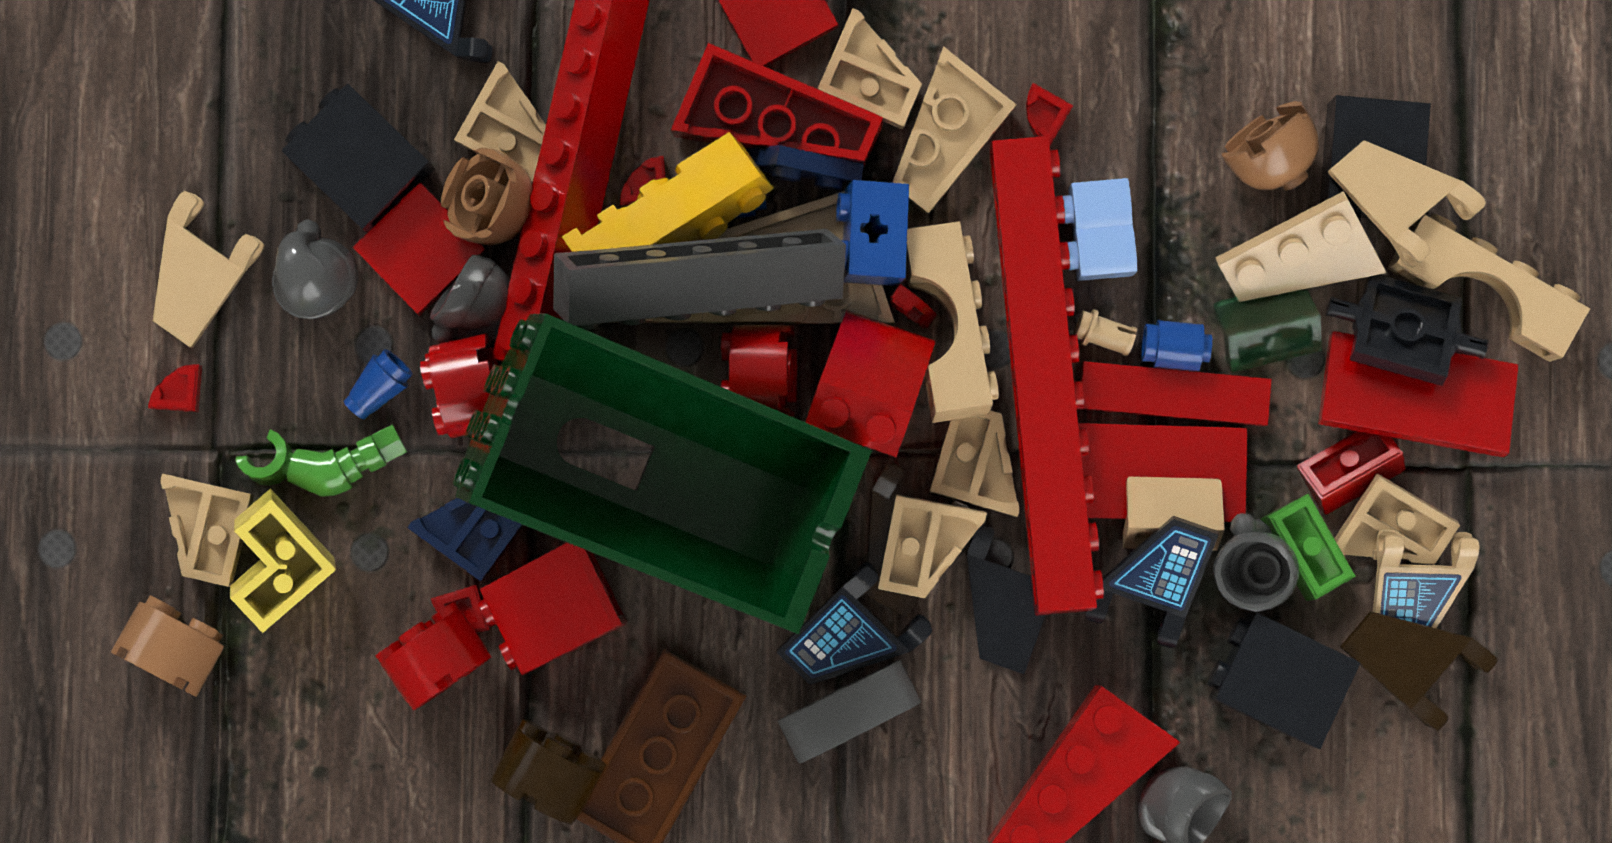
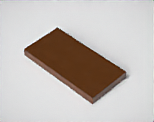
[577,649,747,843]

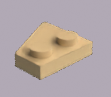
[818,8,922,130]
[454,61,546,183]
[878,494,987,598]

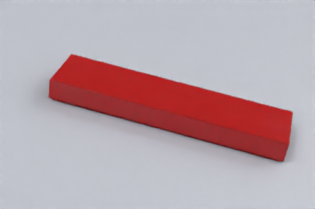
[1081,361,1272,427]

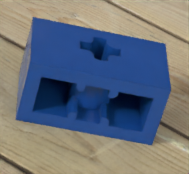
[836,180,909,286]

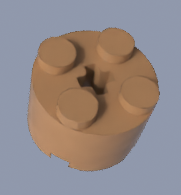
[111,595,225,697]

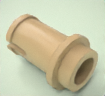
[1074,309,1137,356]

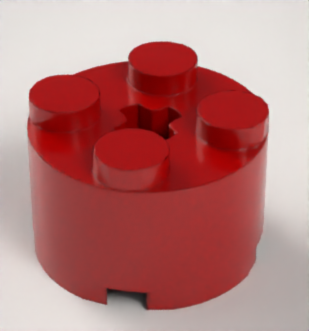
[721,325,797,417]
[420,333,499,439]
[375,601,492,711]

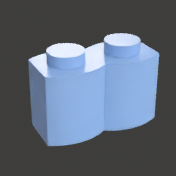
[1063,178,1137,281]

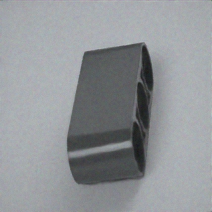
[777,659,922,764]

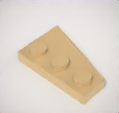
[892,46,1017,216]
[1216,191,1387,302]

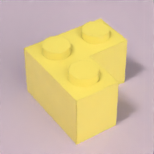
[230,488,336,633]

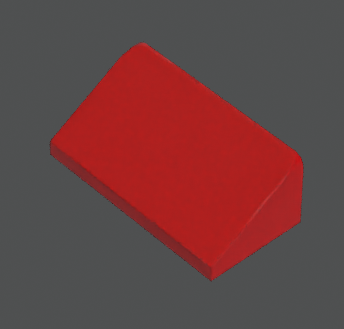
[1297,431,1405,515]

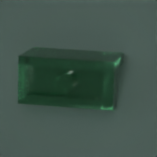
[1213,289,1322,373]

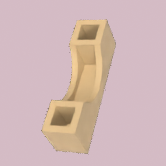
[1387,214,1590,362]
[906,221,999,423]

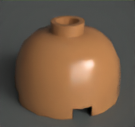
[1222,101,1319,191]
[441,148,533,246]

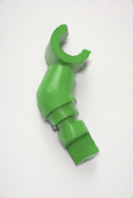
[236,424,407,497]

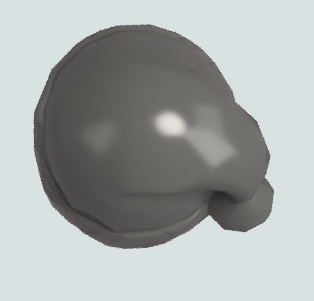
[272,219,359,319]
[430,255,510,344]
[1213,513,1299,612]
[1138,766,1232,843]

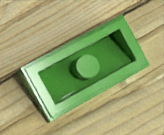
[1260,494,1356,601]

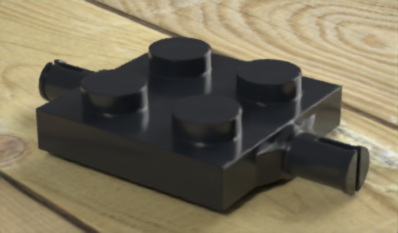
[1326,275,1489,386]

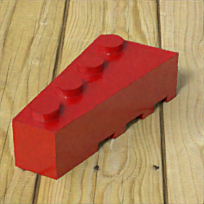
[671,43,883,167]
[987,684,1181,843]

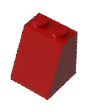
[806,310,936,457]
[478,542,628,675]

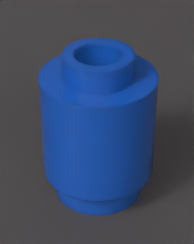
[1141,320,1212,371]

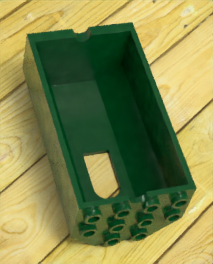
[453,313,872,634]

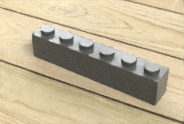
[553,229,846,330]

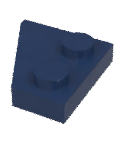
[746,145,864,191]
[407,498,524,582]

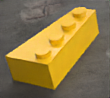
[562,132,773,252]

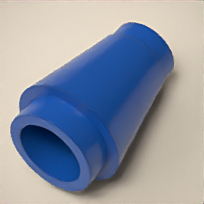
[344,349,413,420]

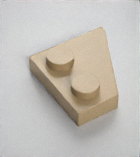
[929,410,1020,517]
[1334,473,1460,565]
[160,474,255,587]

